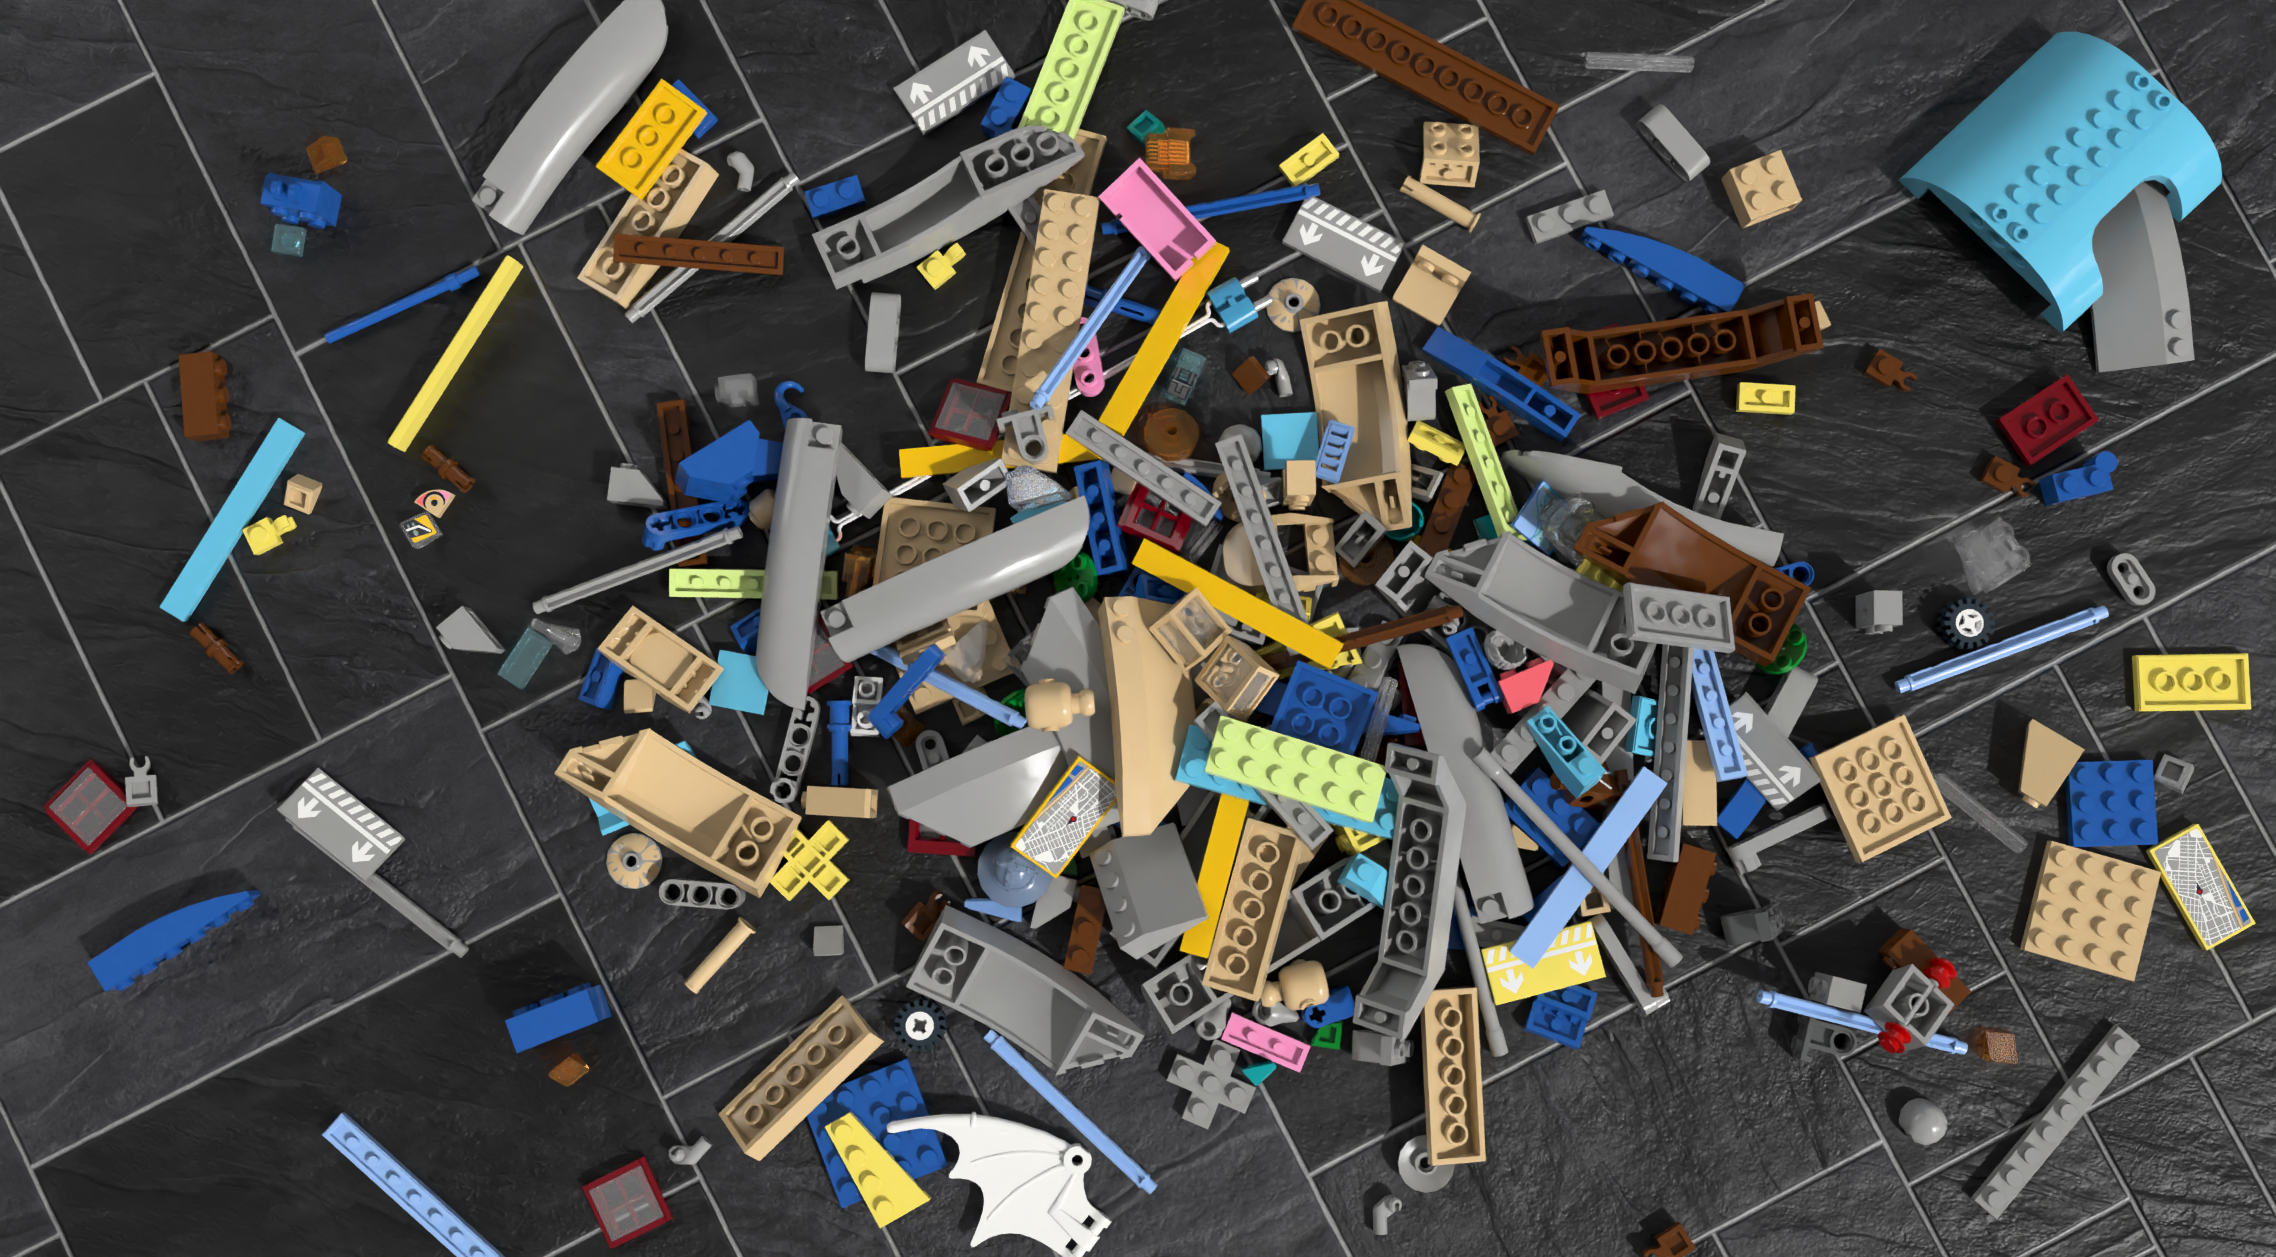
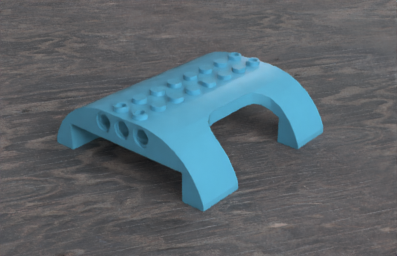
[1899,32,2222,334]

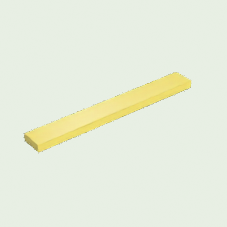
[388,255,523,452]

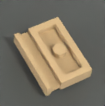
[895,618,956,665]

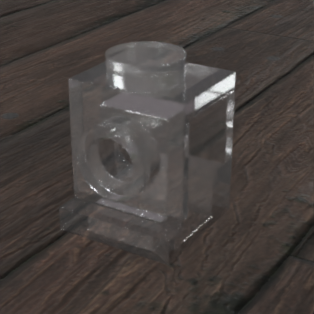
[715,373,759,407]

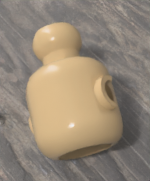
[1025,679,1095,732]
[1261,959,1329,1011]

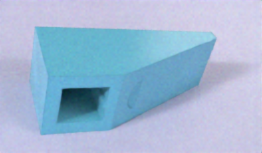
[1526,706,1606,799]

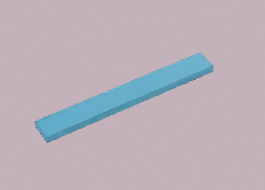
[160,418,305,622]

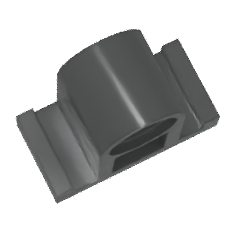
[1720,904,1785,945]
[1791,1014,1857,1063]

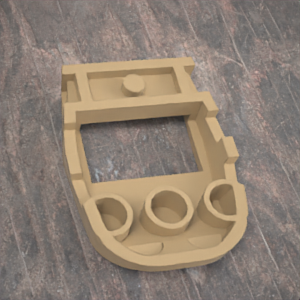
[1222,513,1339,594]

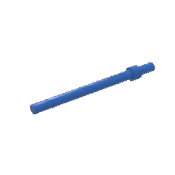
[324,265,481,343]

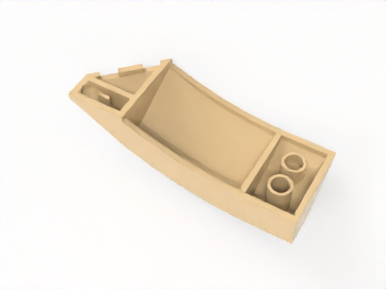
[1299,301,1412,531]
[1098,596,1196,837]
[554,728,802,898]

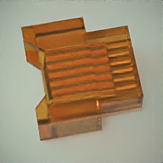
[1145,127,1196,180]
[842,545,878,599]

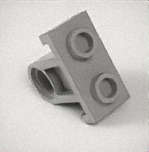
[1401,361,1438,422]
[996,403,1055,465]
[1351,1030,1414,1066]

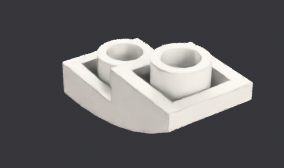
[850,676,883,737]

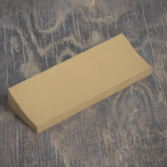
[577,149,719,310]
[1202,817,1304,1001]
[1420,986,1486,1166]
[719,995,884,1161]

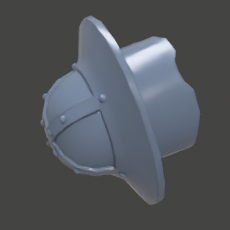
[977,831,1052,907]

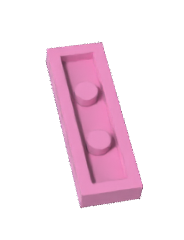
[1221,1012,1311,1073]

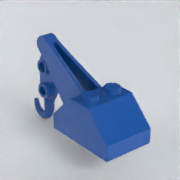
[675,381,808,502]

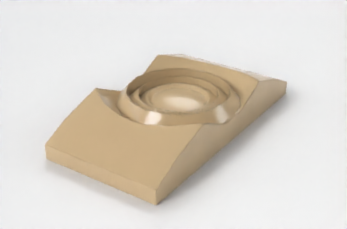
[598,606,724,713]

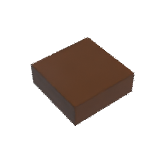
[1232,356,1270,395]

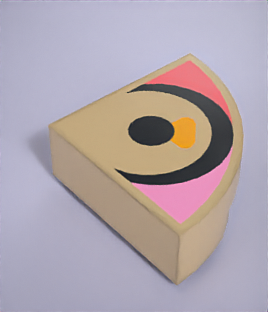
[415,490,456,518]

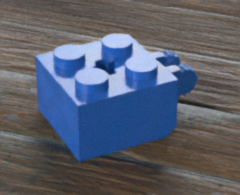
[260,172,342,229]

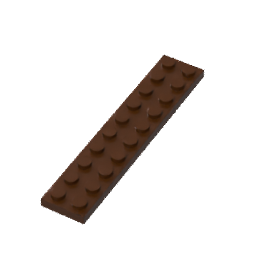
[1291,0,1560,156]

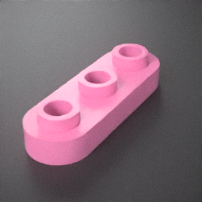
[1073,317,1105,397]

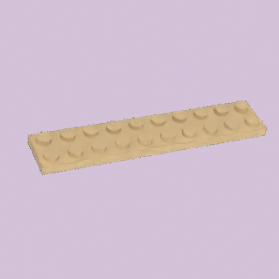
[976,129,1107,393]
[1001,189,1100,473]

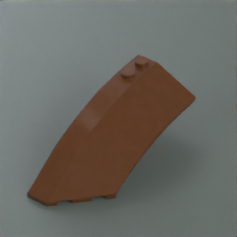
[1573,501,1811,667]

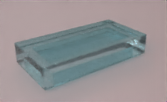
[497,627,554,689]

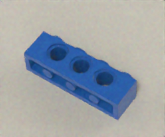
[1074,460,1132,578]

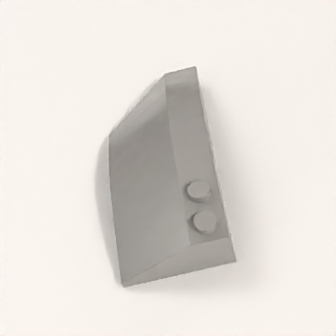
[2090,180,2194,372]
[1425,531,1657,694]
[1020,587,1120,830]
[887,726,1069,848]
[906,905,1145,1075]

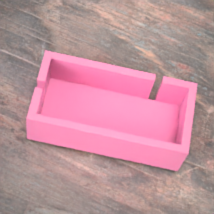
[1099,158,1216,282]

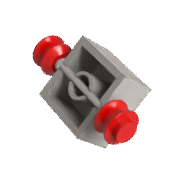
[1864,958,1957,1053]

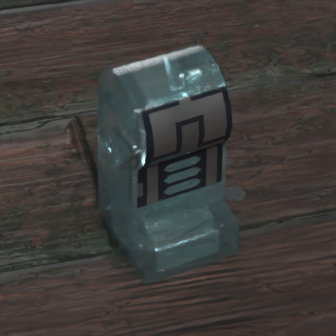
[1164,348,1207,406]

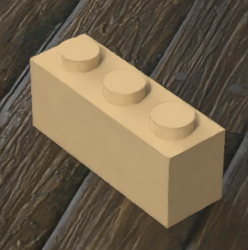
[1681,740,1717,826]

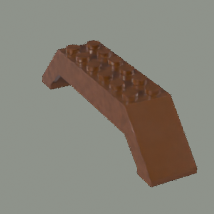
[1540,293,1824,394]

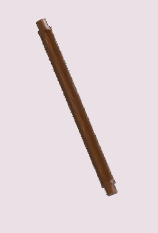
[1261,604,1463,671]
[1614,769,1664,997]

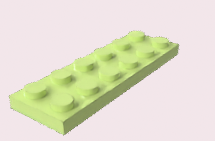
[1018,0,1125,140]
[1204,715,1386,824]

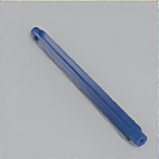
[1101,183,1320,235]

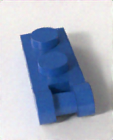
[1445,627,1504,712]

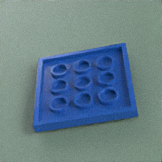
[807,1058,949,1208]

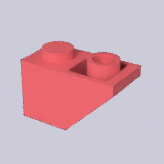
[1496,657,1554,714]

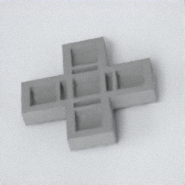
[1166,1039,1256,1129]

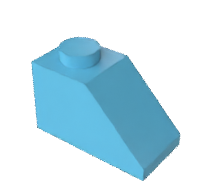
[1337,853,1389,910]

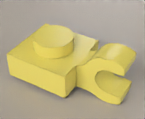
[917,243,966,290]
[243,515,297,555]

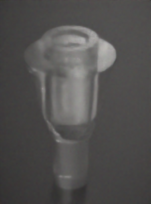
[531,618,581,654]

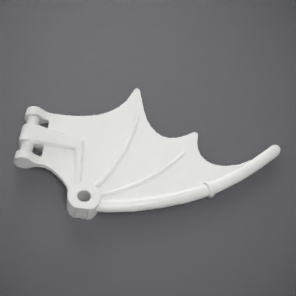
[886,1112,1112,1257]

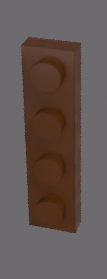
[1418,463,1476,558]

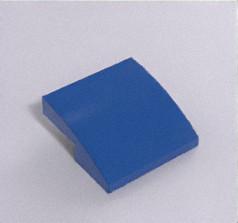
[1523,985,1598,1050]

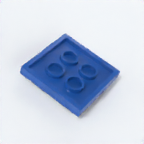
[1269,660,1378,756]
[2065,760,2158,847]

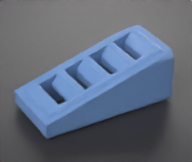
[1316,420,1355,484]
[965,898,1023,922]

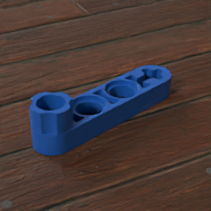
[642,499,750,551]
[867,644,946,739]

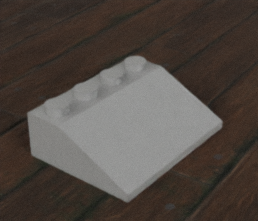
[1089,823,1209,959]

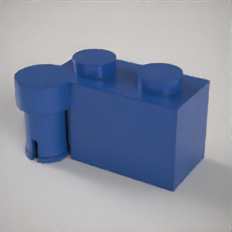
[981,76,1031,139]
[2039,451,2118,506]

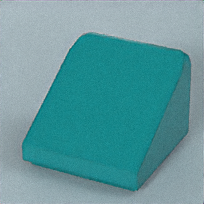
[1126,110,1168,150]
[1241,1060,1276,1086]

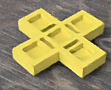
[770,820,850,901]

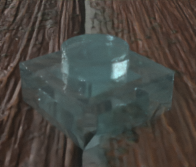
[271,224,307,257]

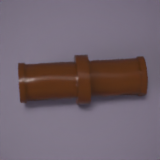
[421,445,475,493]
[189,622,244,674]

